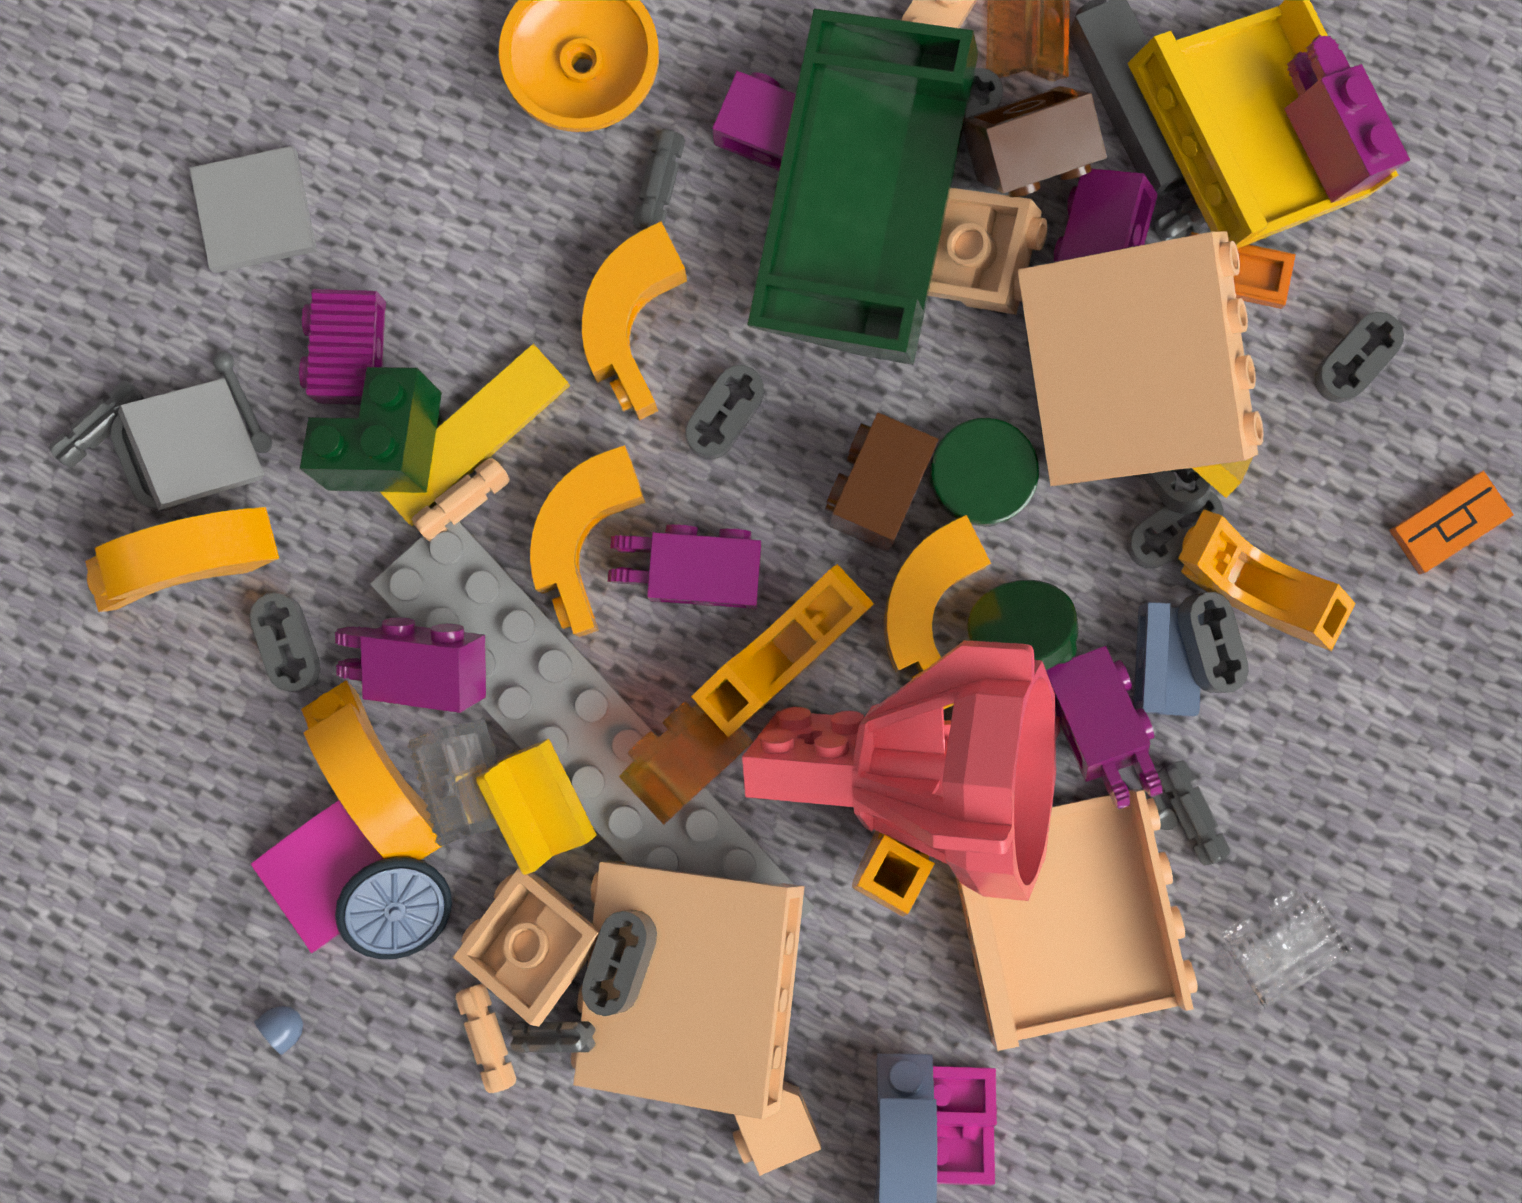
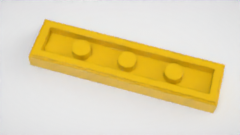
[380,343,570,526]

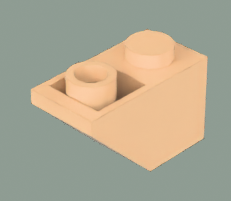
[732,1081,821,1176]

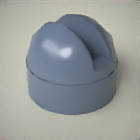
[254,1006,303,1055]

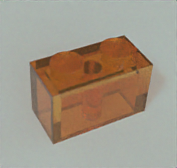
[619,701,753,825]

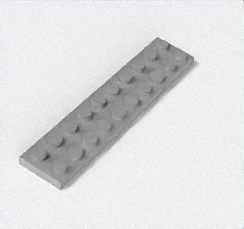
[370,521,815,920]

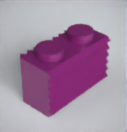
[299,289,386,405]

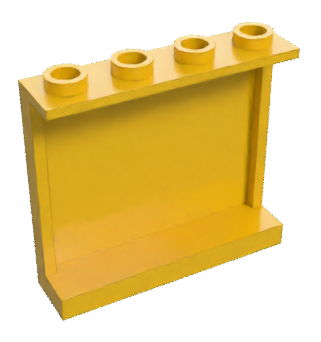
[1127,0,1399,249]

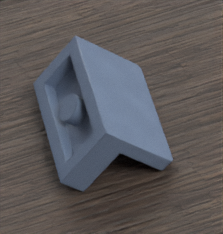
[1133,602,1204,716]

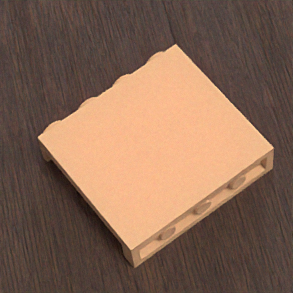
[1018,231,1264,486]
[955,789,1197,1051]
[571,861,805,1119]

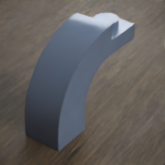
[874,1053,937,1203]

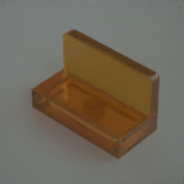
[986,0,1070,81]

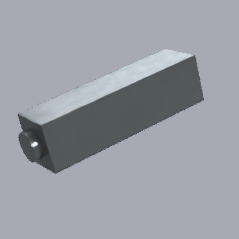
[1068,0,1187,198]

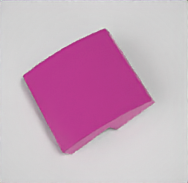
[251,800,384,954]
[933,1066,997,1186]

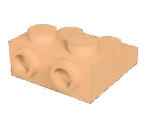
[928,188,1047,315]
[453,867,600,1027]

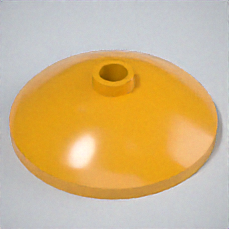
[499,0,659,132]

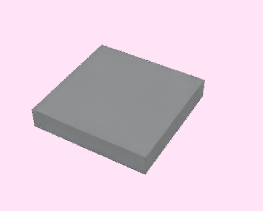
[190,146,317,273]
[118,378,264,510]

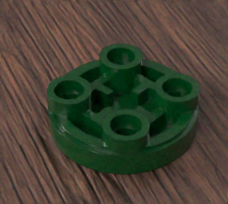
[930,418,1039,527]
[967,580,1079,670]

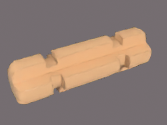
[412,458,510,542]
[456,984,516,1093]

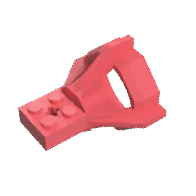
[742,640,1060,901]

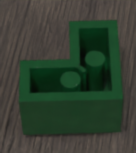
[300,367,442,493]

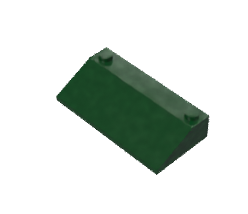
[747,8,979,365]

